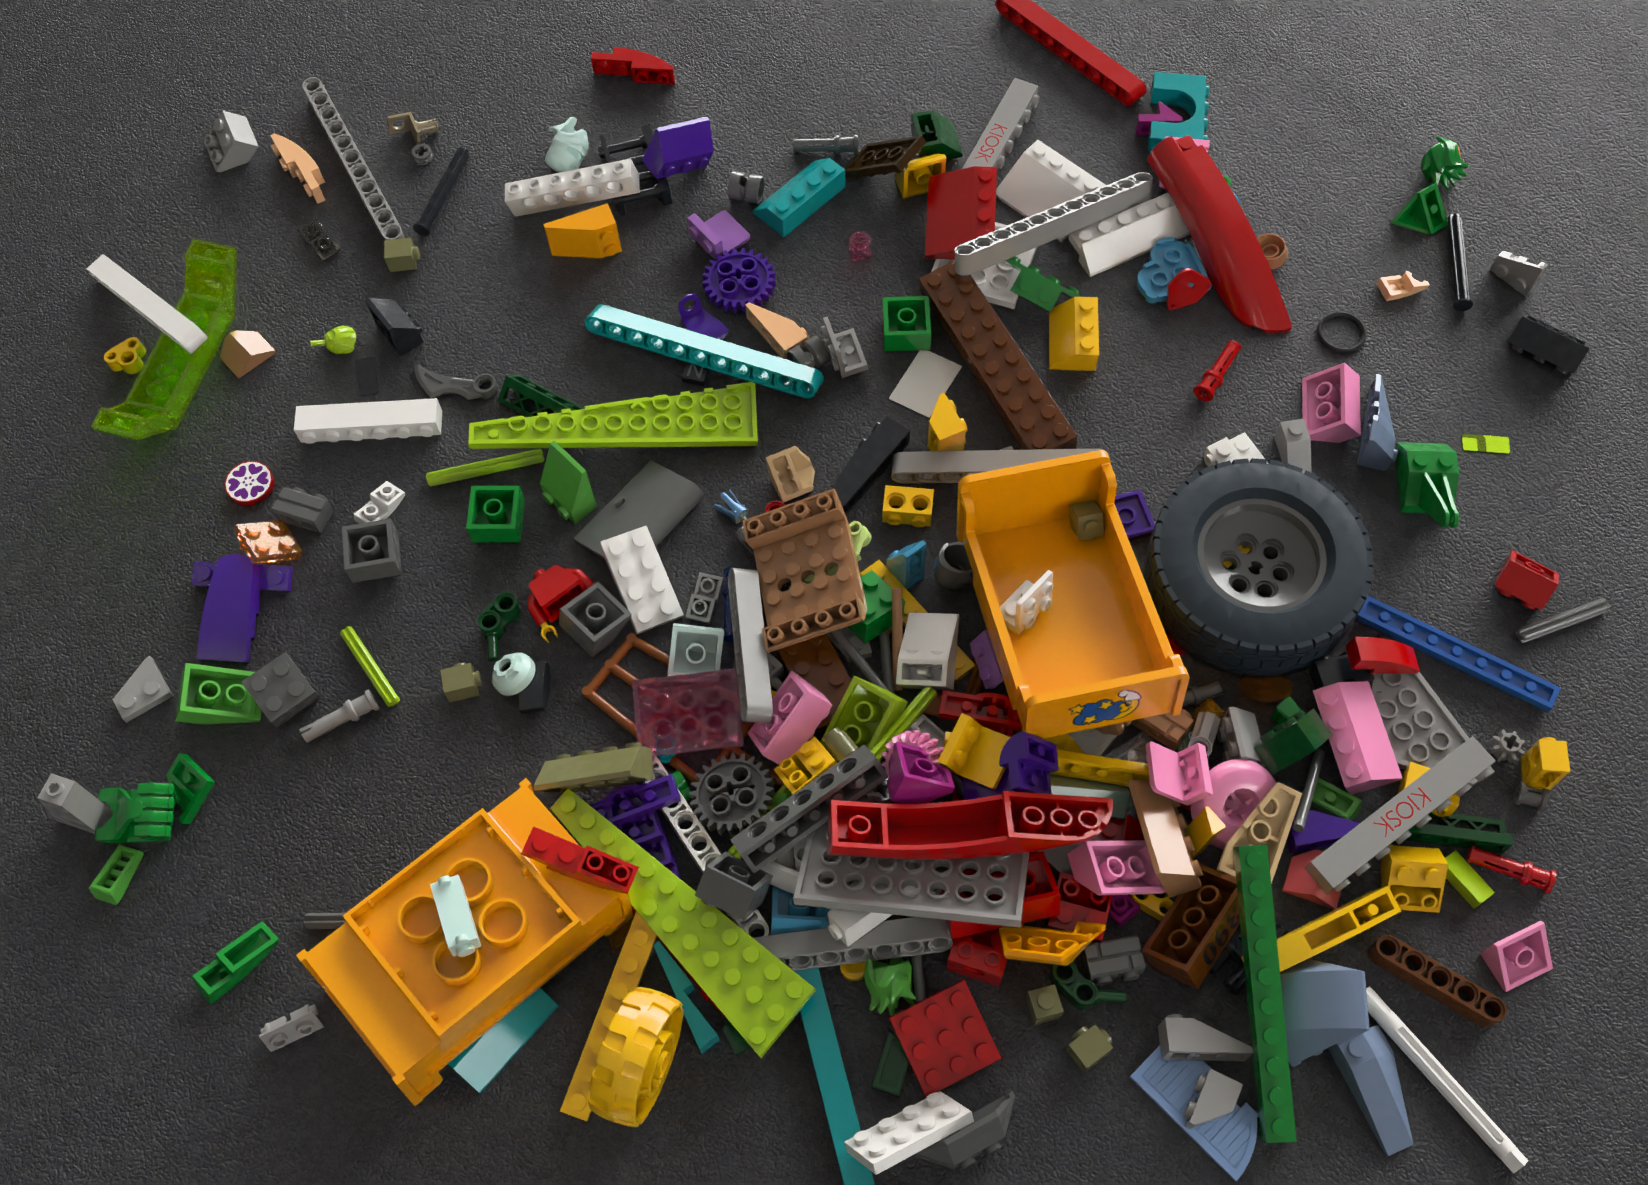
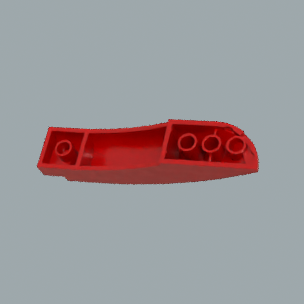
[1147,135,1292,333]

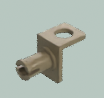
[387,112,439,145]

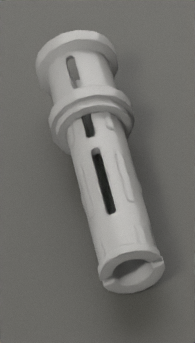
[299,689,379,743]

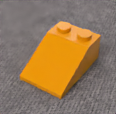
[543,203,622,258]

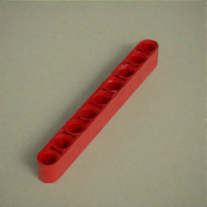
[995,0,1147,106]

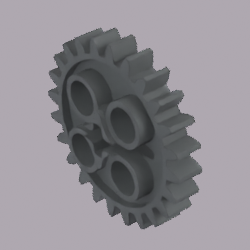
[689,753,776,836]

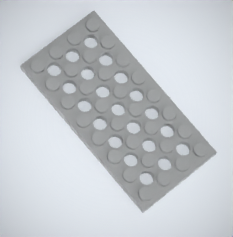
[793,821,1029,927]

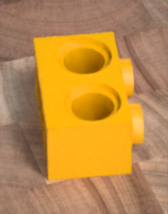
[882,485,934,527]
[1520,737,1570,790]

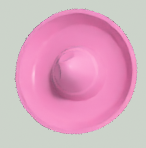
[1191,759,1276,850]

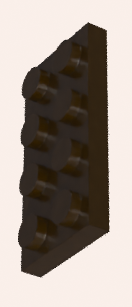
[845,135,927,179]

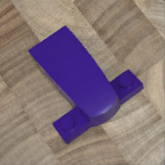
[191,554,293,662]
[590,774,681,879]

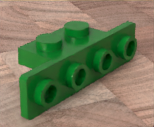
[1002,256,1081,312]

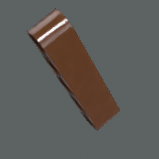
[1368,935,1507,1027]

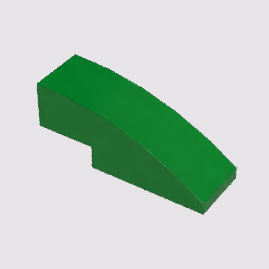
[192,921,279,1004]

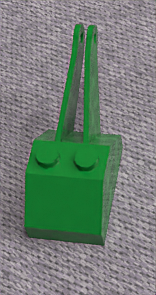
[1394,442,1459,528]

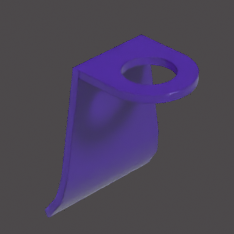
[678,294,729,340]

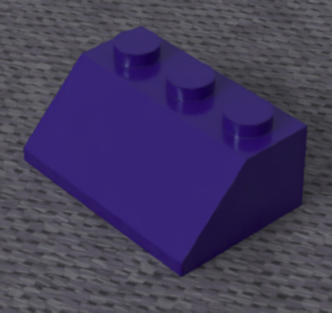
[642,117,714,179]

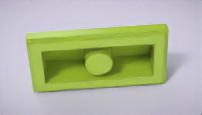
[1445,850,1495,909]

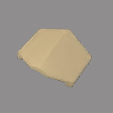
[765,446,815,502]

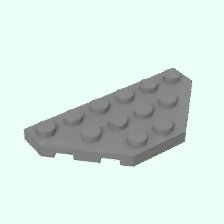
[1370,672,1495,786]

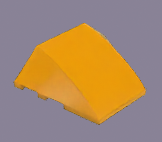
[999,921,1106,966]

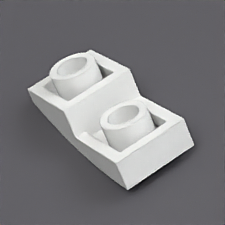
[354,481,405,524]

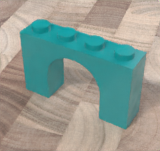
[1147,72,1209,153]

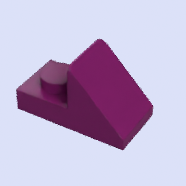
[1135,102,1183,136]

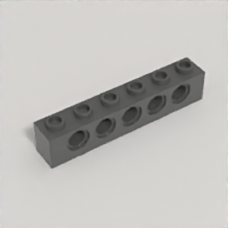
[730,744,888,874]

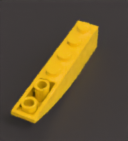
[1241,886,1401,972]

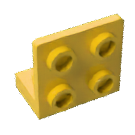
[937,714,1011,790]

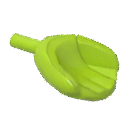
[310,325,356,354]

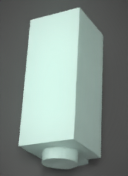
[430,875,481,957]

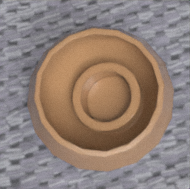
[1257,233,1288,269]

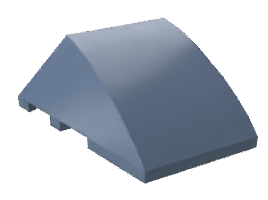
[1280,959,1369,1067]

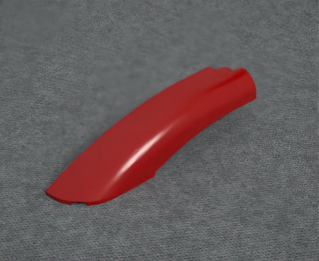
[827,791,1113,860]

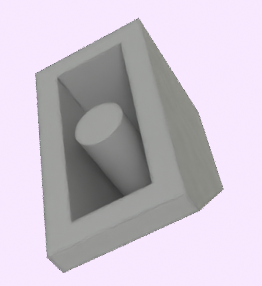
[1274,419,1312,474]

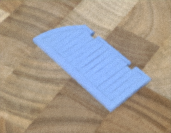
[1130,1045,1258,1182]

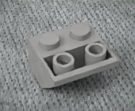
[204,110,258,172]
[1217,707,1265,767]

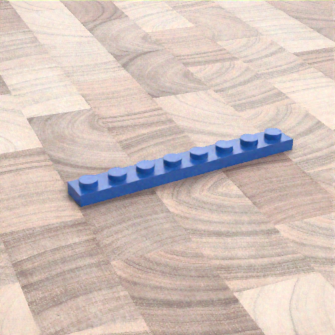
[1355,595,1561,712]

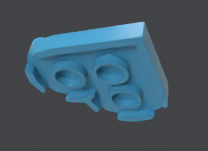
[1136,237,1212,304]

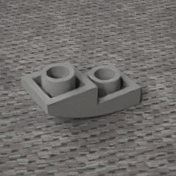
[686,572,725,623]

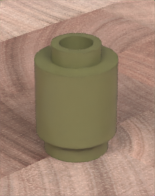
[822,727,858,763]

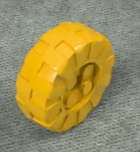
[588,987,684,1127]

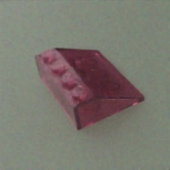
[632,668,744,757]

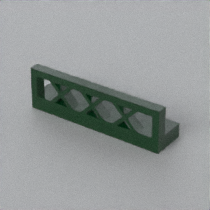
[498,374,584,417]
[1406,812,1513,853]

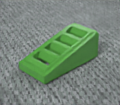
[89,844,144,905]

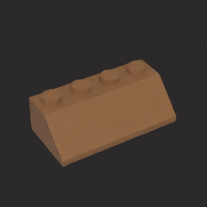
[1128,779,1203,898]

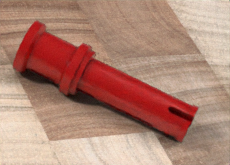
[1194,340,1241,402]
[1466,845,1557,894]

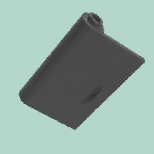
[573,460,704,572]

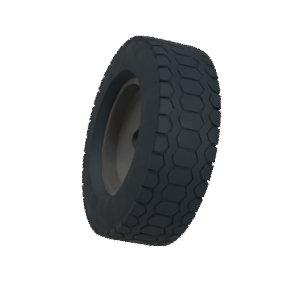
[1144,458,1373,678]

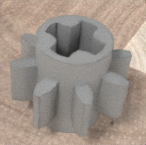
[1489,729,1525,764]

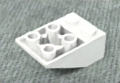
[896,613,959,690]

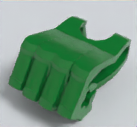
[94,782,175,844]

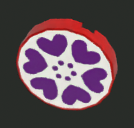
[224,461,275,506]

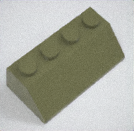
[534,743,654,795]

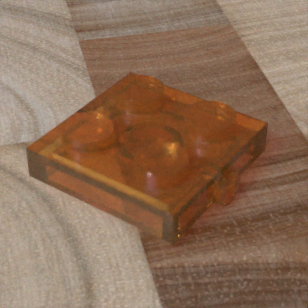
[235,520,303,564]

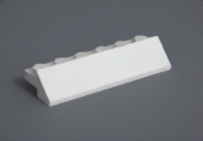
[1069,193,1191,277]

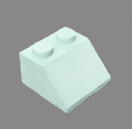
[667,623,724,682]

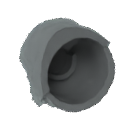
[933,542,974,590]

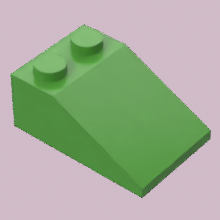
[540,441,597,525]
[175,663,261,725]

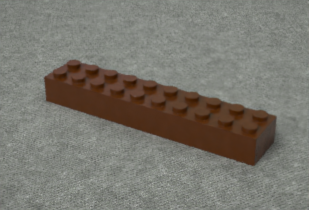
[919,260,1077,450]

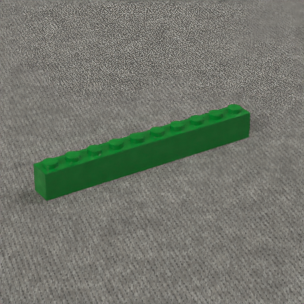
[1233,845,1297,1143]

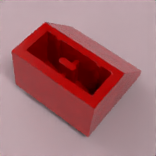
[1046,872,1113,943]

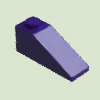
[1286,809,1360,854]

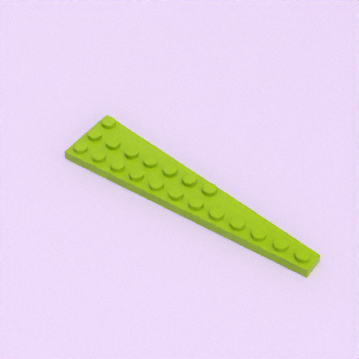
[468,382,758,449]
[550,788,816,1058]

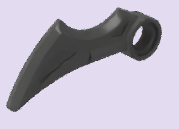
[414,364,498,401]

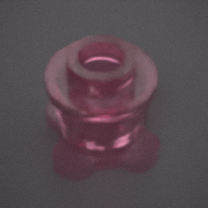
[848,231,873,261]

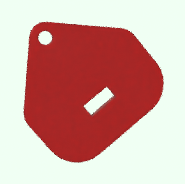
[1167,268,1211,310]

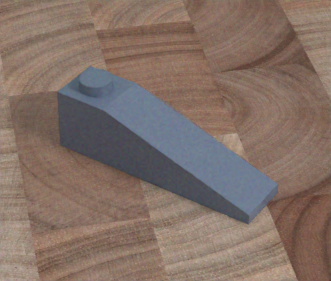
[1357,374,1398,471]
[1328,1025,1413,1157]

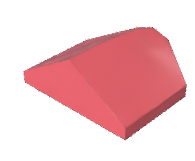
[1282,849,1341,910]

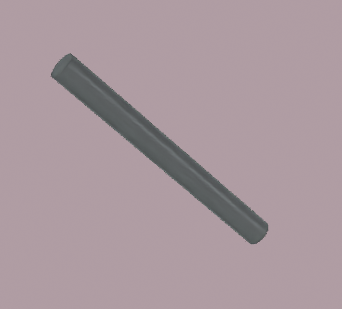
[1293,749,1325,832]

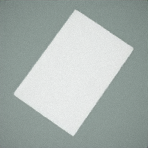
[889,350,962,417]

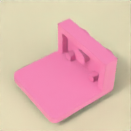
[1146,742,1213,806]

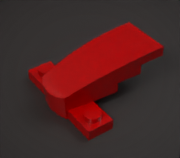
[939,690,1022,801]

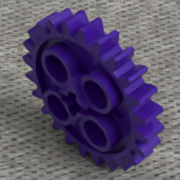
[702,248,776,314]

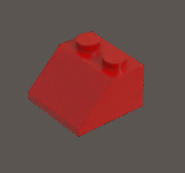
[1494,550,1559,610]

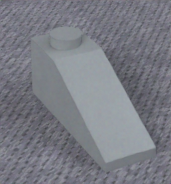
[1158,1014,1253,1062]

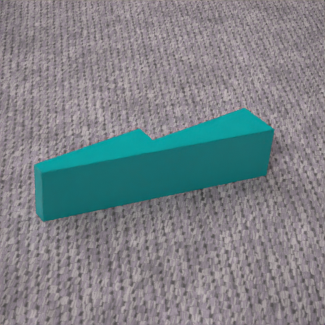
[653,941,719,1054]

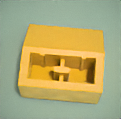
[927,393,968,451]
[774,736,837,795]
[1380,845,1448,913]

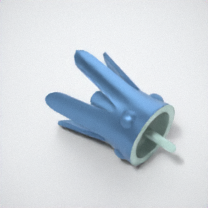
[713,489,749,524]

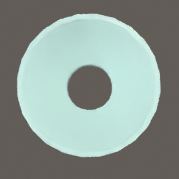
[492,652,536,696]

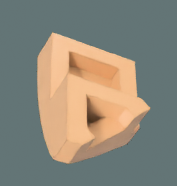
[1376,271,1430,301]

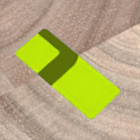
[1462,434,1510,454]

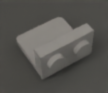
[821,317,868,378]

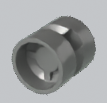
[728,170,765,204]
[786,335,830,368]

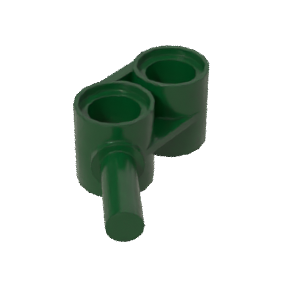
[477,592,521,662]
[1050,962,1126,1011]

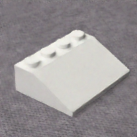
[996,140,1106,242]

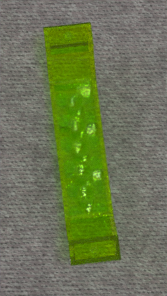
[91,238,237,440]

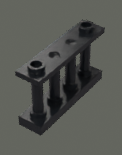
[597,124,672,216]

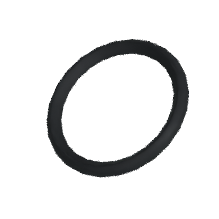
[1317,312,1367,353]

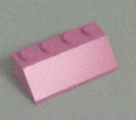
[1313,681,1403,795]

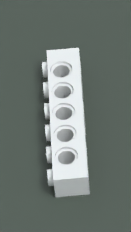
[505,159,640,217]

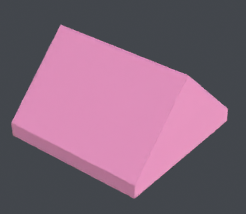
[1480,921,1553,992]

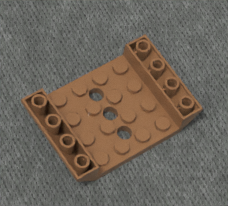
[742,489,868,653]

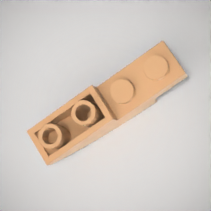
[270,134,325,204]

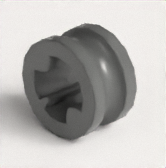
[412,144,433,166]

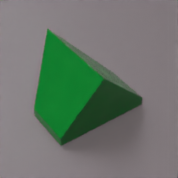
[1391,183,1448,235]

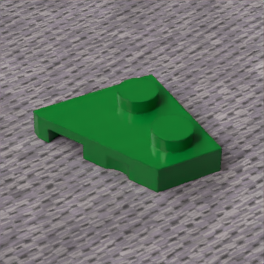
[166,753,215,824]

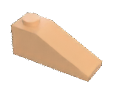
[745,303,809,360]

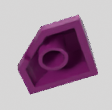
[887,742,955,804]

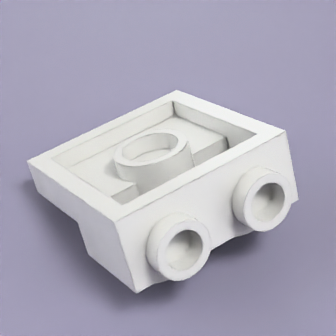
[1203,432,1268,467]

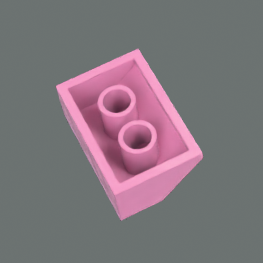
[1302,362,1361,443]
[748,671,833,765]
[1067,840,1166,895]

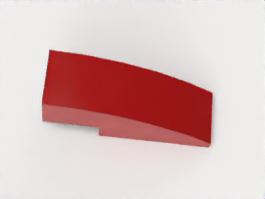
[1346,637,1420,674]

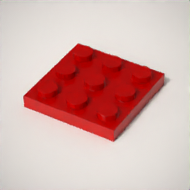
[888,979,1001,1097]

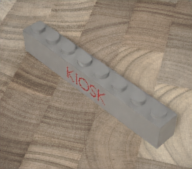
[962,78,1040,170]
[1305,736,1495,894]

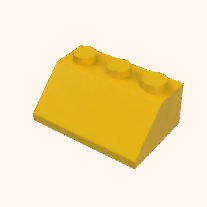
[1049,297,1099,371]

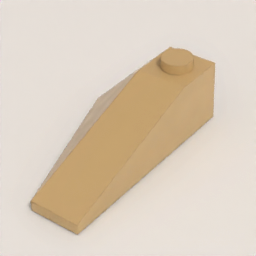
[1217,782,1302,884]

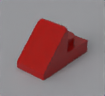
[1096,815,1145,841]

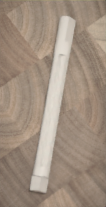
[1366,986,1528,1174]

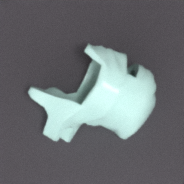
[545,117,589,173]

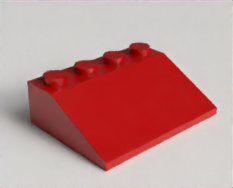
[925,166,997,260]

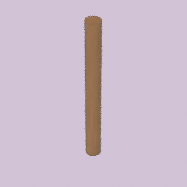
[892,588,903,691]

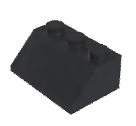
[1508,313,1590,375]

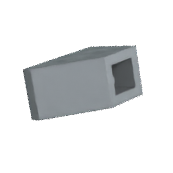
[1183,1069,1243,1129]

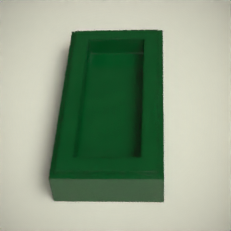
[872,1032,909,1098]

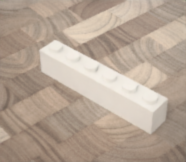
[294,398,442,444]

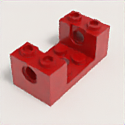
[946,929,1007,987]

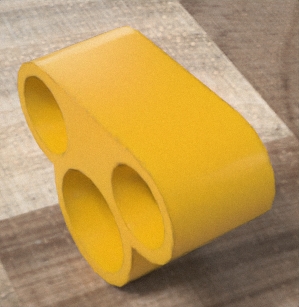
[104,337,146,374]
[1130,892,1173,921]

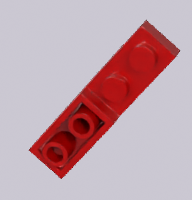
[591,47,676,85]
[521,826,639,894]

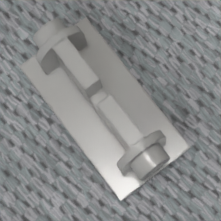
[259,1004,324,1052]

